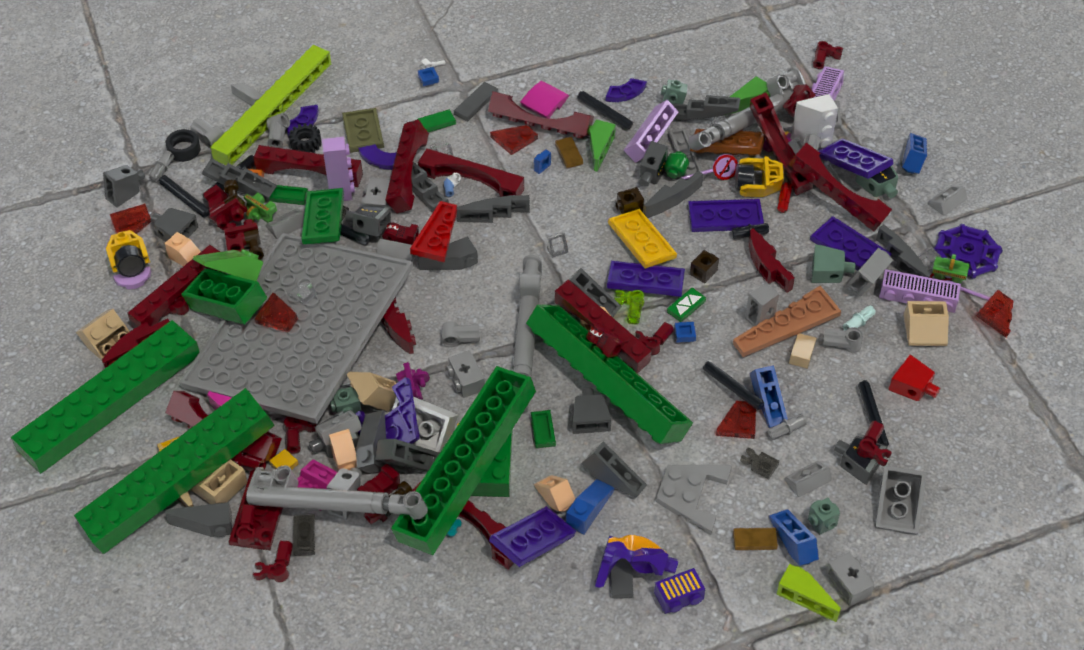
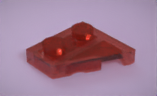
[490,125,538,155]
[110,204,151,234]
[976,290,1014,338]
[254,293,298,332]
[716,400,756,439]

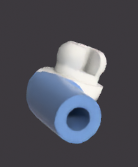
[444,173,461,197]

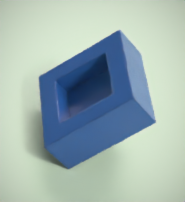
[418,67,439,87]
[534,149,551,174]
[674,322,696,342]

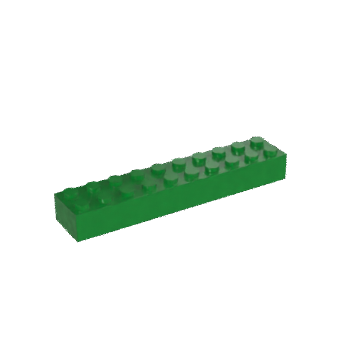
[526,305,693,444]
[11,320,200,474]
[391,366,536,556]
[74,388,275,554]

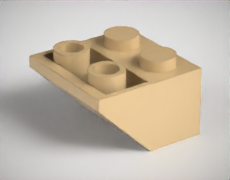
[904,301,949,346]
[76,309,130,360]
[347,372,397,411]
[190,459,247,504]

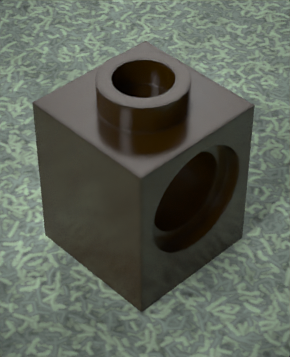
[615,187,644,214]
[690,250,719,284]

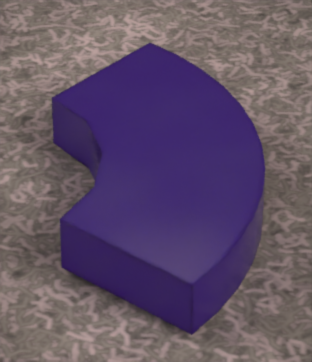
[605,78,647,102]
[287,104,319,137]
[358,144,397,170]

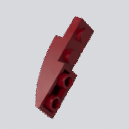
[748,228,795,293]
[381,297,416,354]
[102,318,170,368]

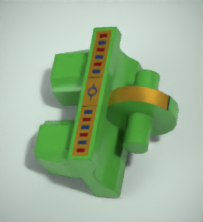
[244,193,277,223]
[932,254,969,284]

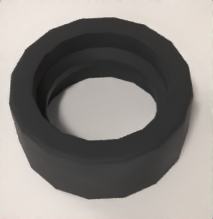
[165,129,201,162]

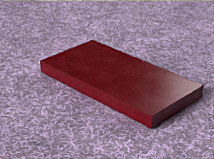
[228,472,283,551]

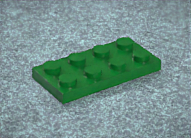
[301,188,344,245]

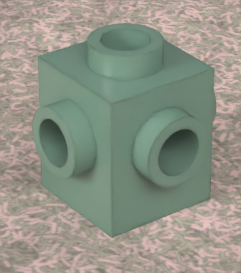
[660,79,688,104]
[330,387,361,413]
[808,497,840,535]

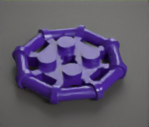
[933,224,1003,279]

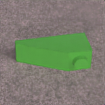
[724,76,771,116]
[588,119,616,172]

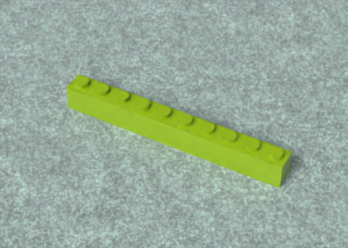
[211,45,331,165]

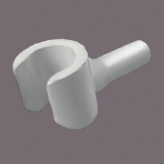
[421,58,445,69]

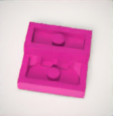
[520,80,569,119]
[297,459,338,511]

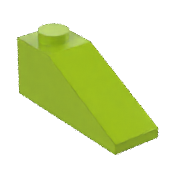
[777,564,841,622]

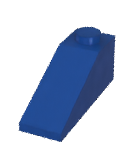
[902,133,927,174]
[749,365,788,428]
[566,479,615,535]
[769,509,819,566]

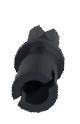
[732,223,769,239]

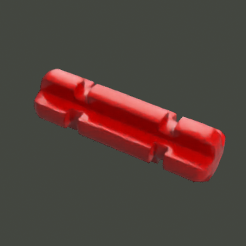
[777,182,792,213]

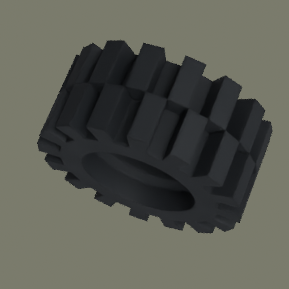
[289,123,322,153]

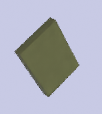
[342,108,384,153]

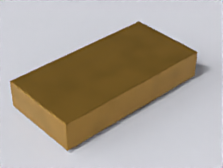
[555,136,583,168]
[733,528,778,550]

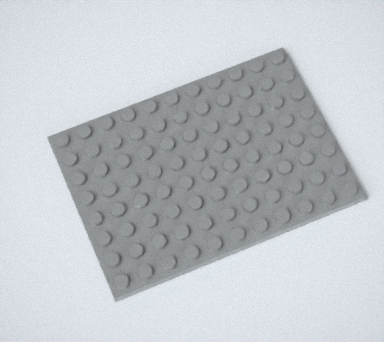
[179,233,414,424]

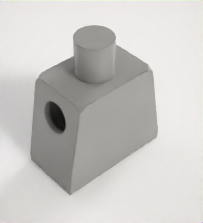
[327,467,362,520]

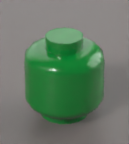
[664,151,689,179]

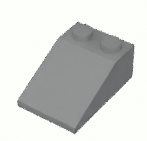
[876,465,927,534]

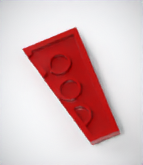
[410,201,457,263]

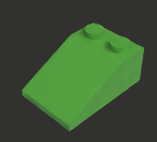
[193,249,263,281]

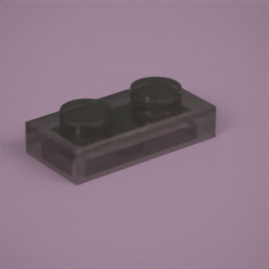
[293,514,316,556]

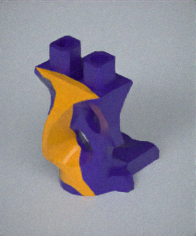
[595,535,679,588]

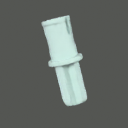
[843,305,876,331]

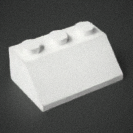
[791,94,838,149]
[392,397,459,452]

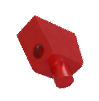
[889,355,941,401]

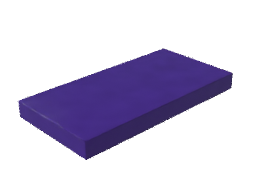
[818,138,894,179]
[688,199,764,232]
[810,216,892,271]
[607,260,685,297]
[489,506,576,567]

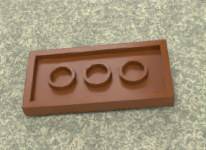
[690,129,765,156]

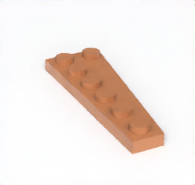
[733,286,841,357]

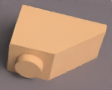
[165,232,201,266]
[329,429,357,471]
[534,475,576,512]

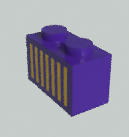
[654,568,705,614]

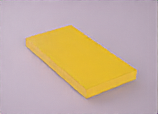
[608,209,677,268]

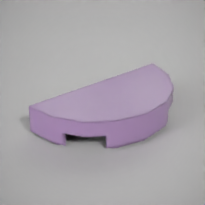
[113,266,151,289]

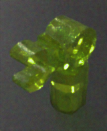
[614,290,645,325]

